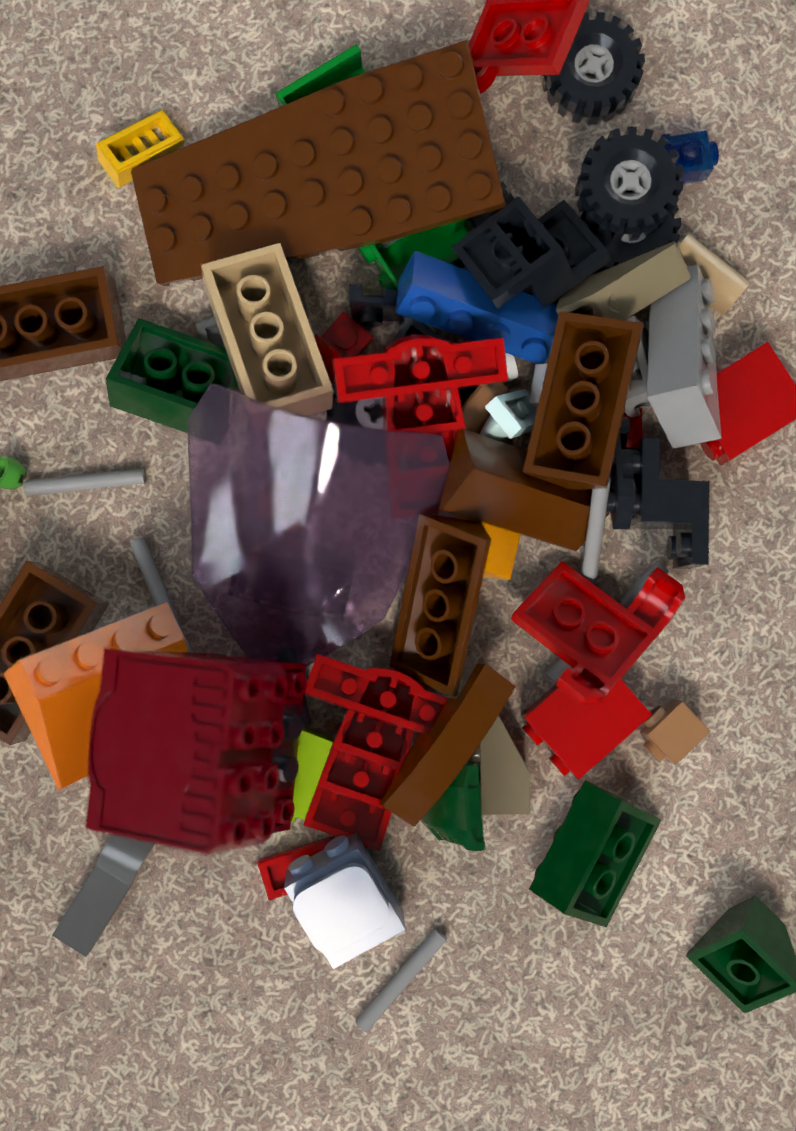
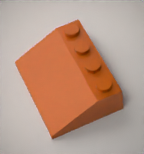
[4,602,188,790]

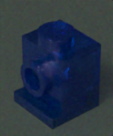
[660,130,719,184]

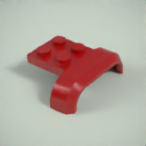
[469,0,590,94]
[511,561,685,706]

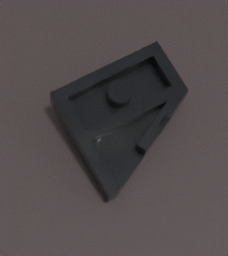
[349,284,408,327]
[606,417,635,530]

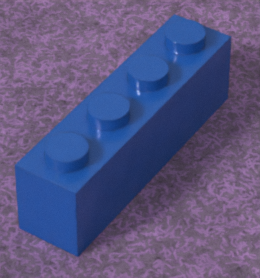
[396,251,559,364]

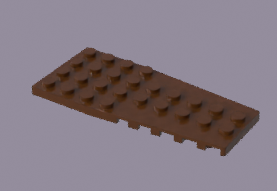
[131,40,506,287]

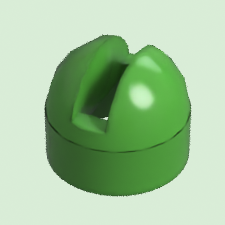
[0,455,27,490]

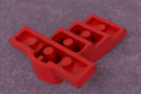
[332,334,508,518]
[303,654,449,851]

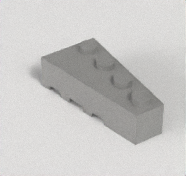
[647,264,722,449]

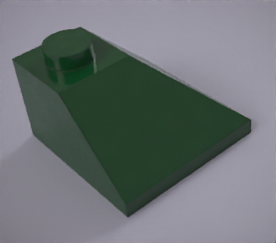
[686,896,796,1014]

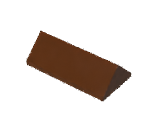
[523,311,643,490]
[439,429,610,551]
[389,513,491,697]

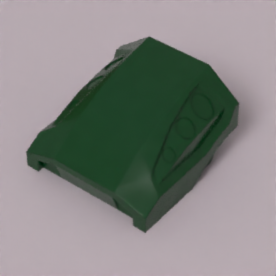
[421,761,486,851]

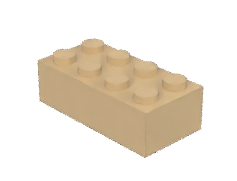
[201,243,333,432]

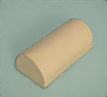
[678,234,751,316]

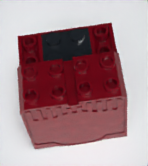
[85,649,307,855]

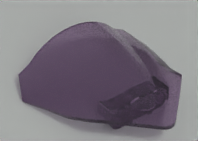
[187,384,450,667]

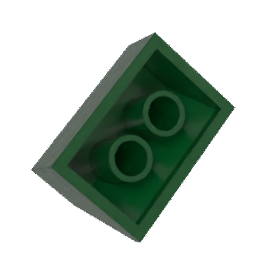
[106,318,241,445]
[529,780,661,927]

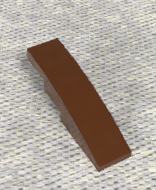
[379,663,516,827]

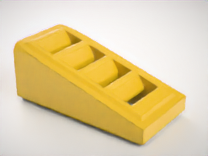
[96,109,184,188]

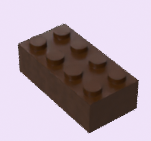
[0,266,126,381]
[0,561,109,746]

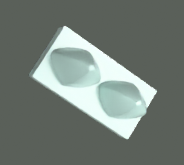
[479,389,538,441]

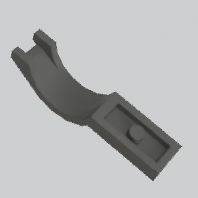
[52,835,155,957]

